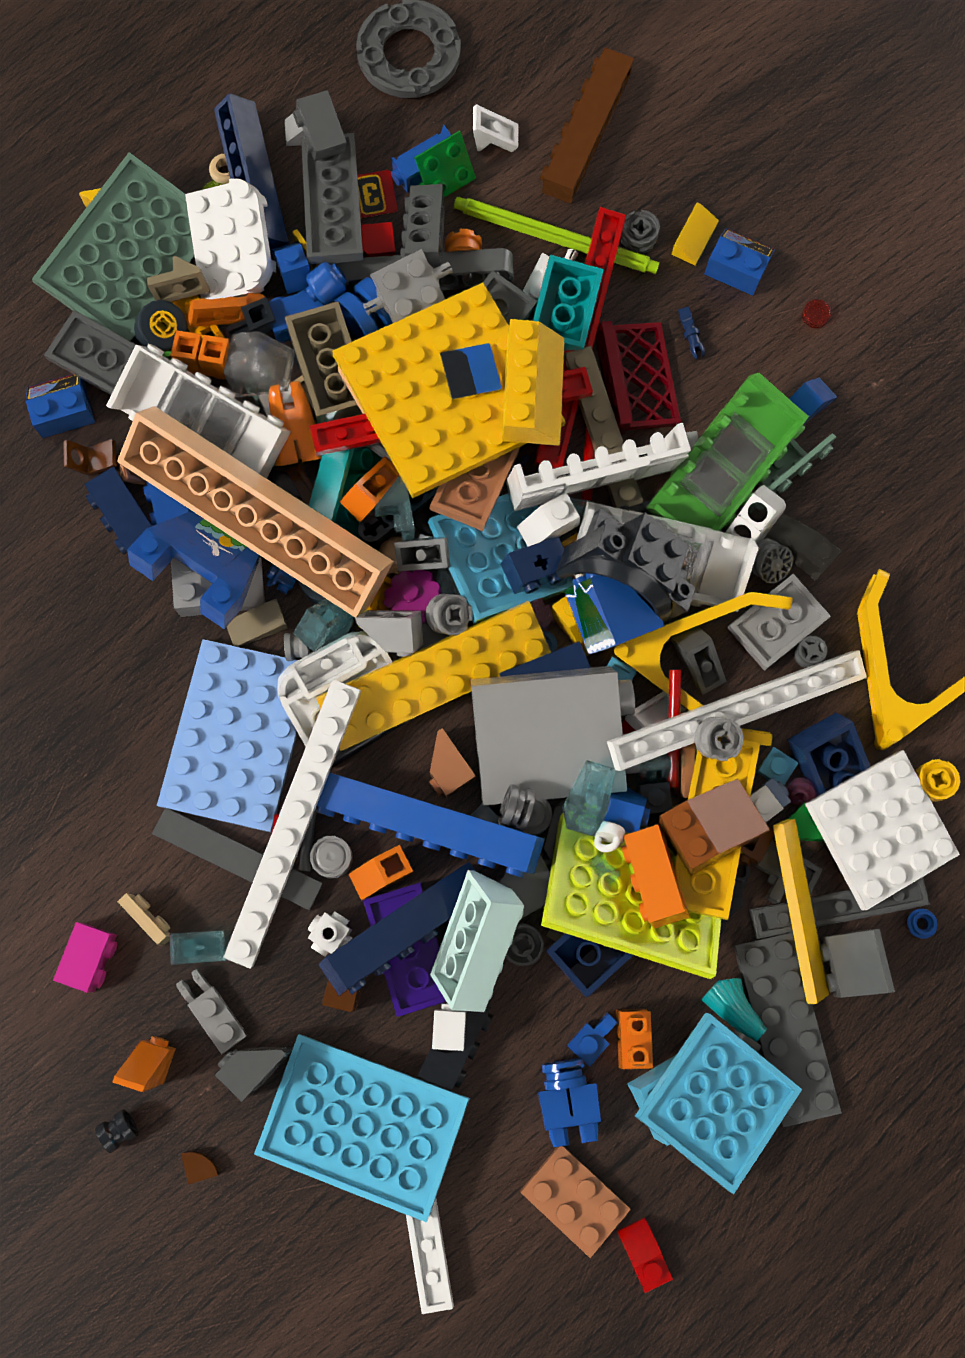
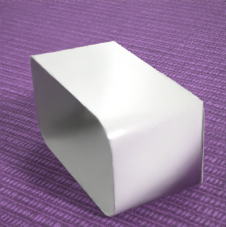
[725,485,786,543]

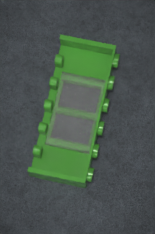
[646,373,809,551]

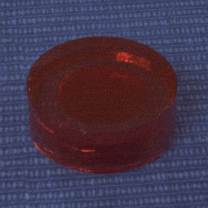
[802,299,831,329]

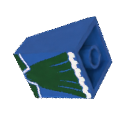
[564,574,664,655]

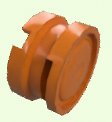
[445,229,482,252]

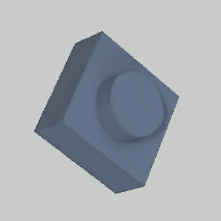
[758,778,791,807]

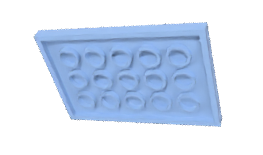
[157,639,298,833]

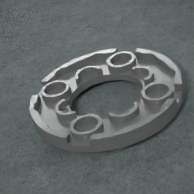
[356,0,461,98]

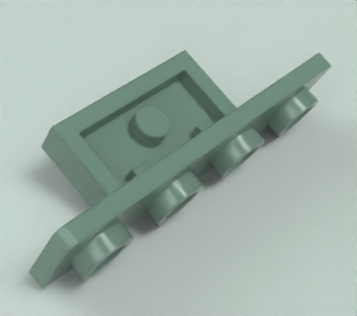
[748,433,836,514]

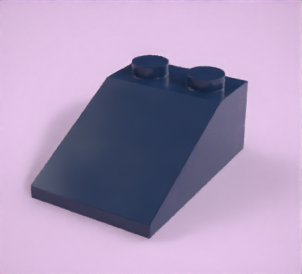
[787,713,871,797]

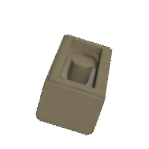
[227,599,288,647]

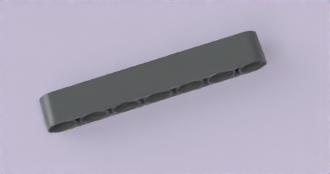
[330,248,514,294]

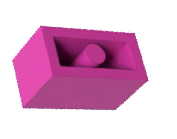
[53,922,117,993]

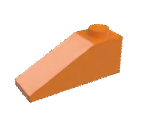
[112,1036,176,1092]

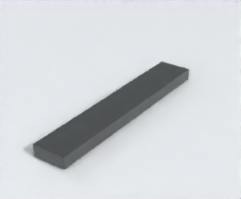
[152,807,323,911]
[749,877,930,939]

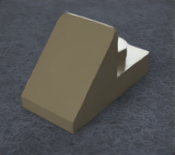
[147,256,210,302]

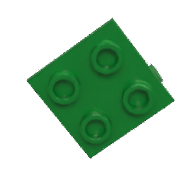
[414,130,476,197]

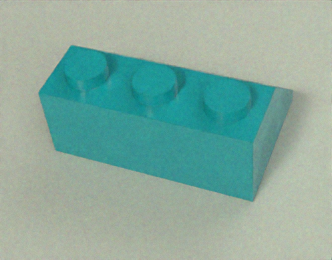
[532,255,604,351]

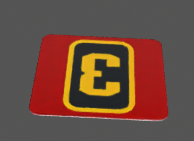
[358,170,398,218]

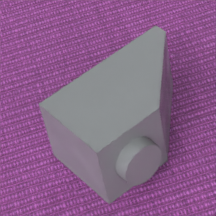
[356,610,424,657]

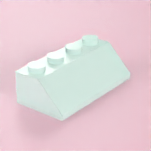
[430,870,524,1012]

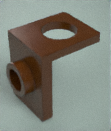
[64,439,117,476]

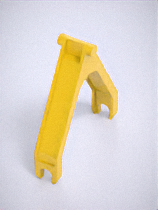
[857,569,965,751]
[614,592,793,746]

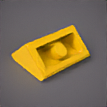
[671,202,719,266]

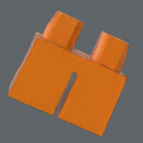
[170,330,232,380]
[616,1009,653,1069]

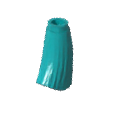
[702,978,767,1042]

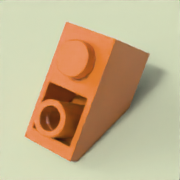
[349,845,415,901]

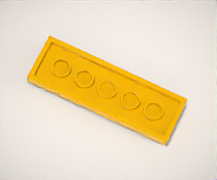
[675,737,760,920]

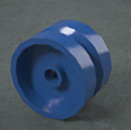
[334,277,393,340]

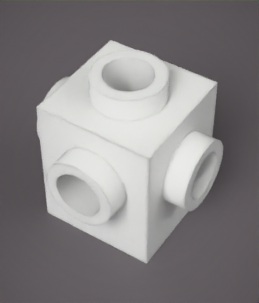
[308,911,352,957]

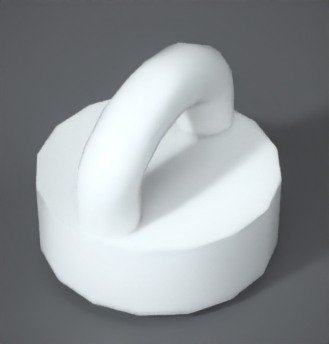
[594,821,625,852]

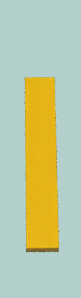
[773,819,829,1004]

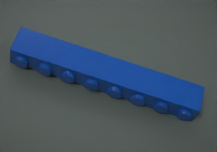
[317,773,545,878]

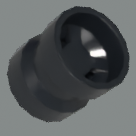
[95,1109,139,1153]

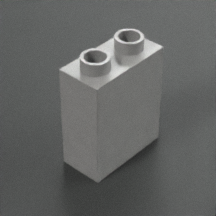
[471,666,640,805]

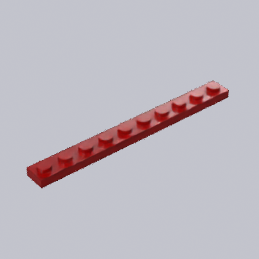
[533,207,626,469]
[309,366,593,456]

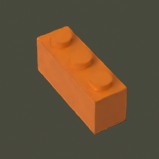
[622,824,690,928]

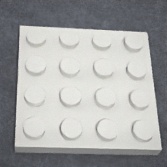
[805,750,960,910]

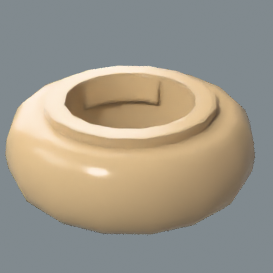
[209,153,230,185]

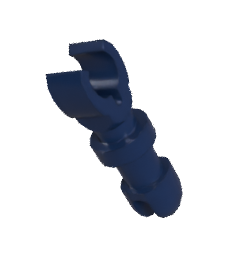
[678,306,705,360]

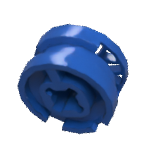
[541,1058,587,1090]

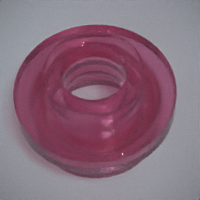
[787,778,816,805]

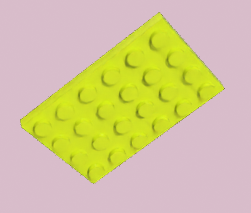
[541,812,721,979]

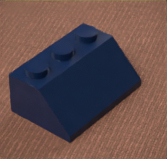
[546,933,633,998]

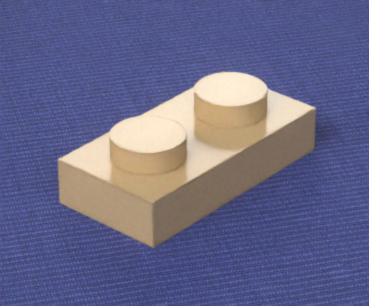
[117,893,173,945]

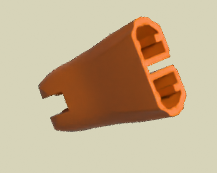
[268,381,322,466]

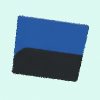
[440,343,502,399]

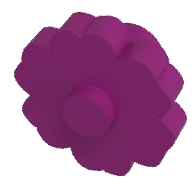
[384,570,442,624]

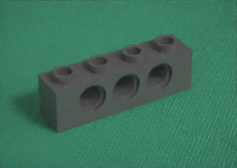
[400,184,445,269]

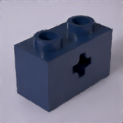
[500,537,566,594]

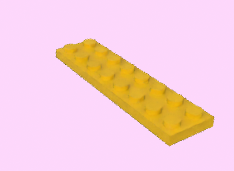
[316,601,551,751]

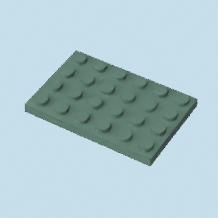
[32,152,195,342]

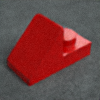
[617,1217,673,1293]

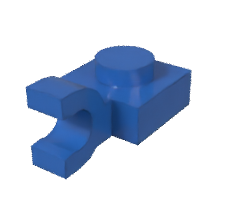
[567,1012,618,1067]

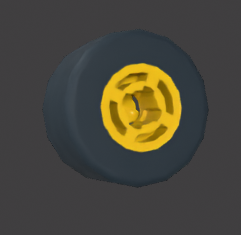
[134,300,188,352]

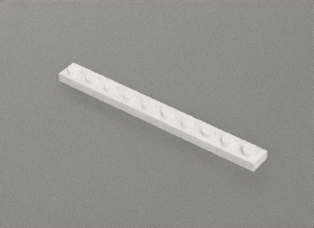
[607,650,867,771]
[223,679,362,969]

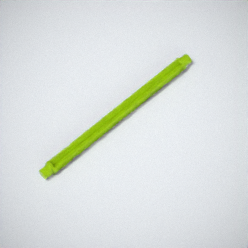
[454,196,660,274]

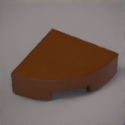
[181,1151,220,1185]

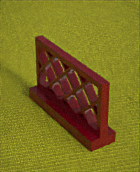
[595,321,681,434]

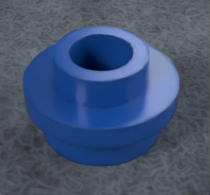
[907,909,938,939]

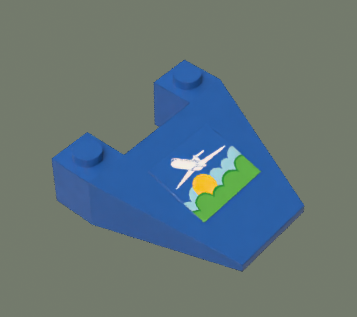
[127,511,261,629]

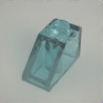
[293,598,354,652]
[562,760,615,837]

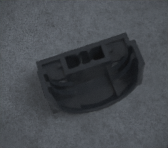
[556,509,696,623]

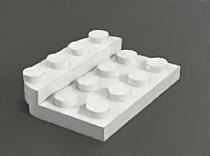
[185,179,276,299]
[277,631,392,746]

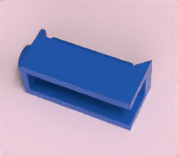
[391,124,451,193]

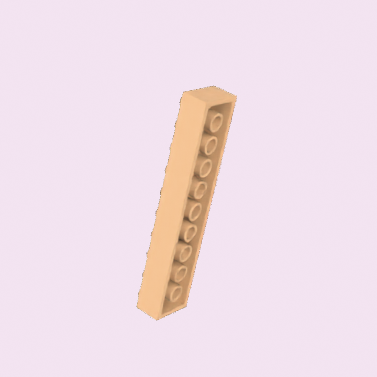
[117,406,394,618]

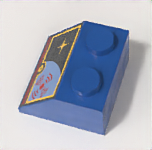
[704,228,775,296]
[25,374,96,438]

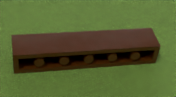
[540,47,634,204]

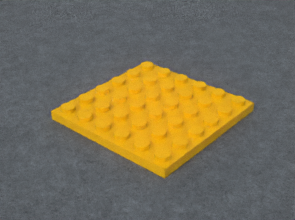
[332,283,565,498]

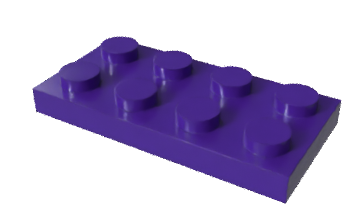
[363,883,446,1017]

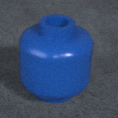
[305,262,348,305]

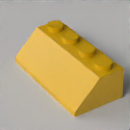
[502,319,565,446]

